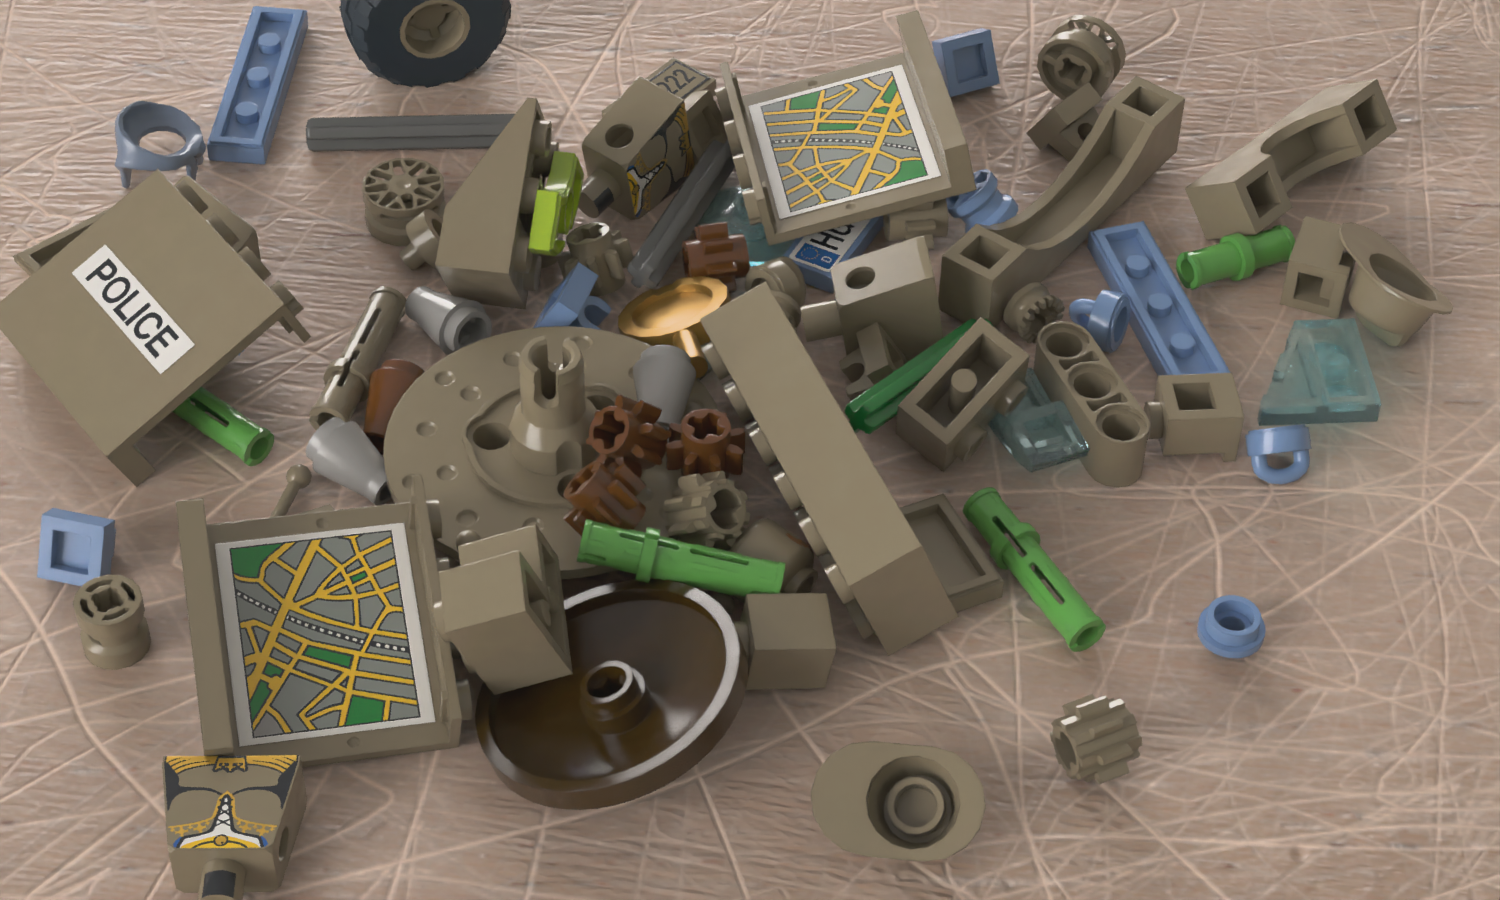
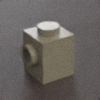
[733,593,837,690]

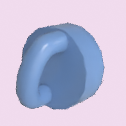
[1069,289,1131,353]
[1245,424,1312,485]

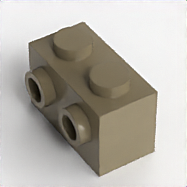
[896,317,1030,472]

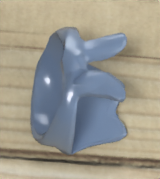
[115,101,206,189]

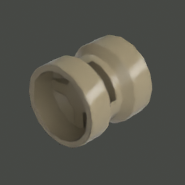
[73,574,151,670]

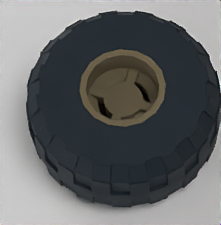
[339,0,511,88]

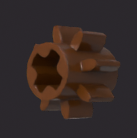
[682,222,750,293]
[586,395,671,478]
[666,409,746,479]
[563,461,646,537]

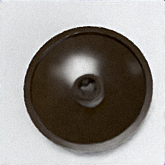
[475,579,748,810]

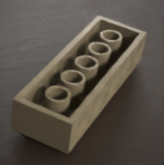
[699,281,959,656]

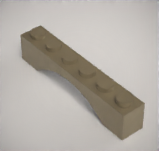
[938,76,1185,327]

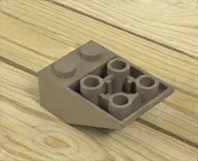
[435,97,560,309]

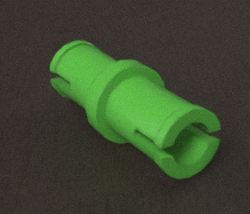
[1176,225,1295,290]

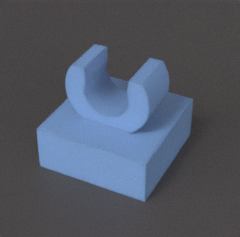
[932,28,1000,97]
[533,262,611,330]
[37,508,116,586]

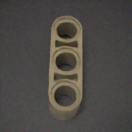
[1032,321,1150,488]

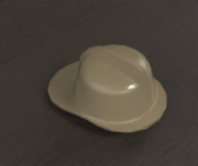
[1338,222,1454,347]
[811,741,986,862]

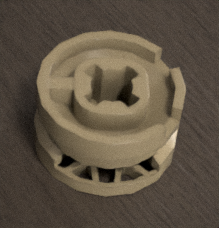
[1037,15,1126,100]
[362,158,446,246]

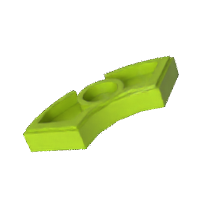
[528,151,584,256]

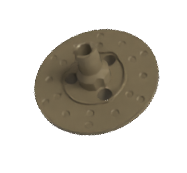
[383,326,719,579]

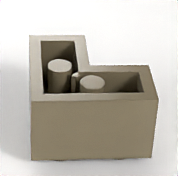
[433,524,573,695]

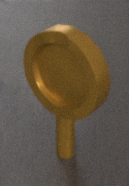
[618,276,732,379]

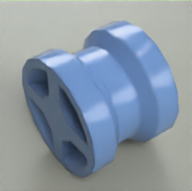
[946,169,1018,233]

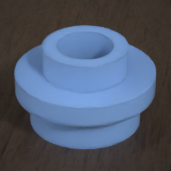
[1197,595,1266,658]

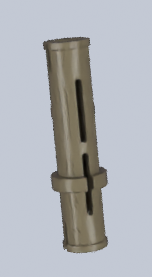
[309,286,407,430]

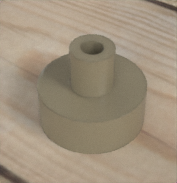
[400,209,443,270]

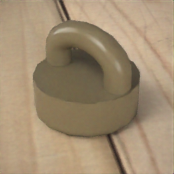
[745,256,806,306]

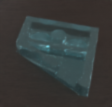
[1257,318,1381,426]

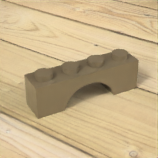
[1185,79,1397,240]

